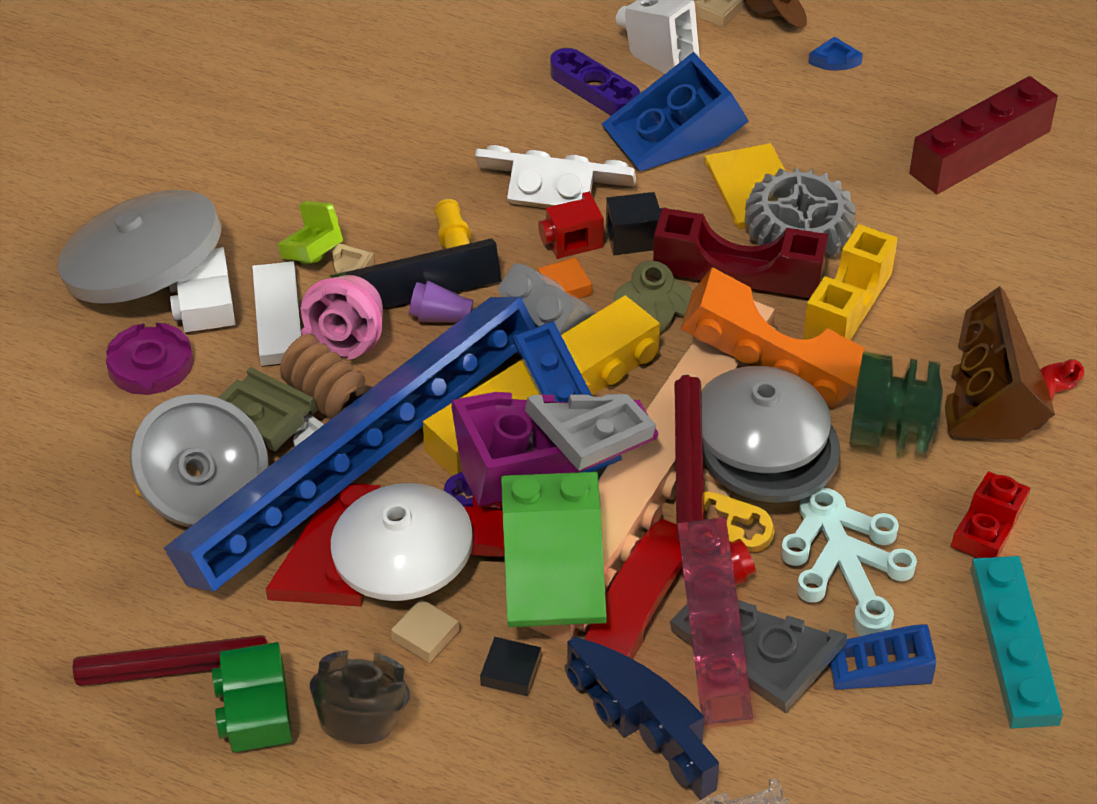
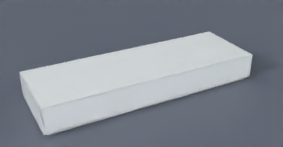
[252,261,302,366]

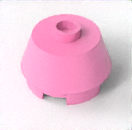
[300,275,383,360]

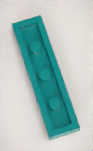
[970,556,1063,729]

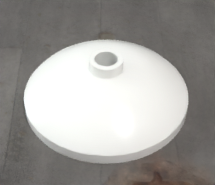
[331,483,473,601]

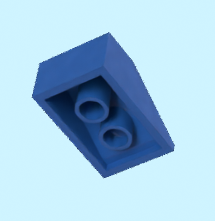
[601,52,749,171]

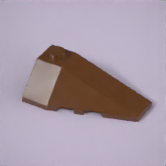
[945,286,1055,440]

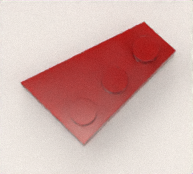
[266,483,381,607]

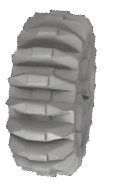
[744,166,856,259]

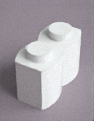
[169,247,235,333]

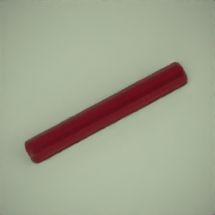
[674,375,705,544]
[72,635,268,686]

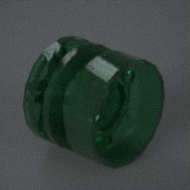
[849,351,943,455]

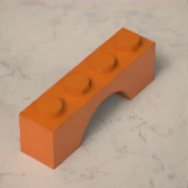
[680,267,865,409]

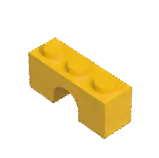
[803,224,898,340]

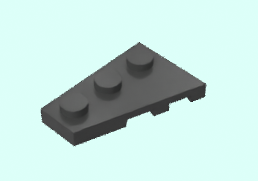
[670,588,847,713]

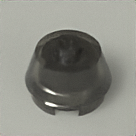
[309,650,410,744]

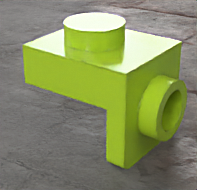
[277,201,343,264]

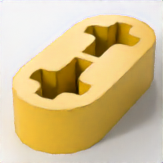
[704,491,775,553]

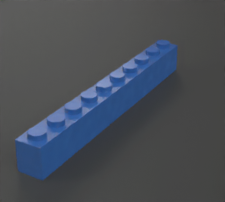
[164,297,536,592]

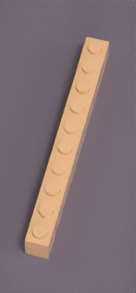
[526,301,778,645]

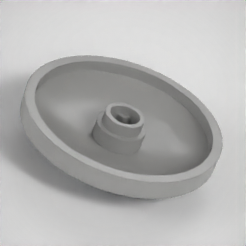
[57,190,221,304]

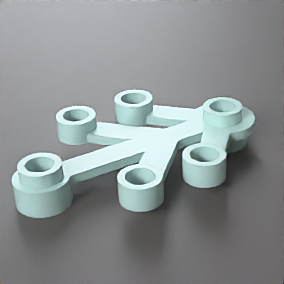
[781,487,917,636]

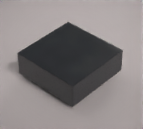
[480,637,541,696]

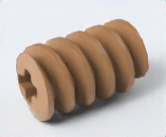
[280,334,372,420]

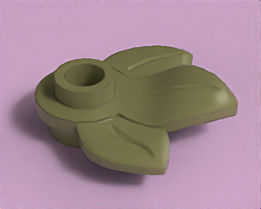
[613,261,693,334]

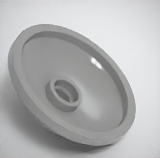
[701,366,831,473]
[130,394,268,527]

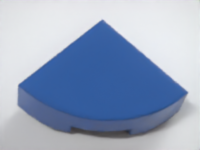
[808,37,863,71]

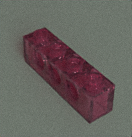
[678,517,753,725]

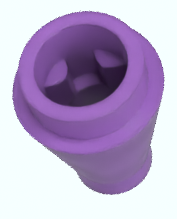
[409,281,474,323]

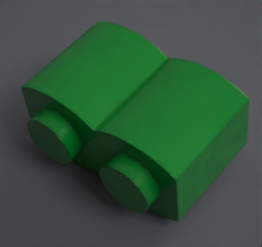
[212,642,293,753]

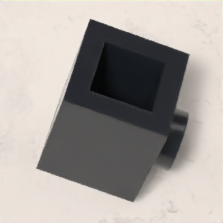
[606,192,665,255]

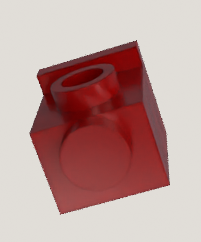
[538,191,604,259]

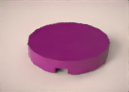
[106,323,194,395]

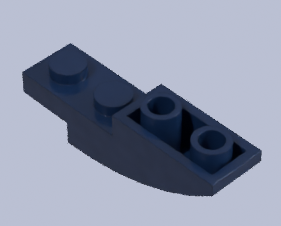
[565,637,719,800]

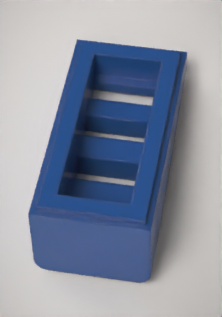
[829,624,936,690]

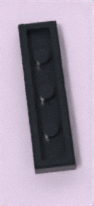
[330,238,502,309]

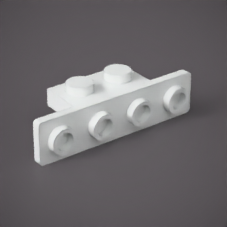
[475,145,636,208]

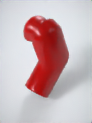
[1040,359,1084,401]

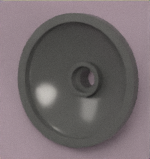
[703,425,840,503]

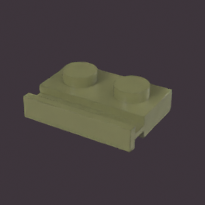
[218,367,318,452]

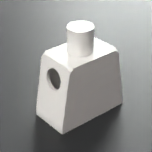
[616,0,700,74]

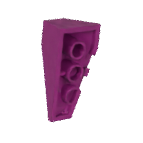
[451,392,659,506]

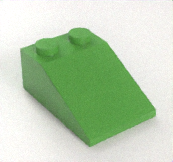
[501,472,606,627]

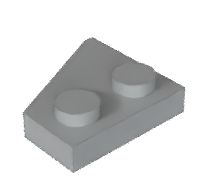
[525,394,656,471]

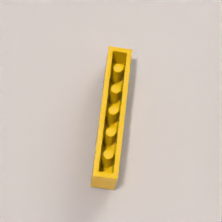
[423,295,660,476]

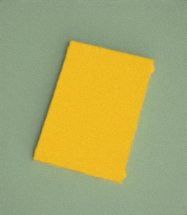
[704,143,786,229]

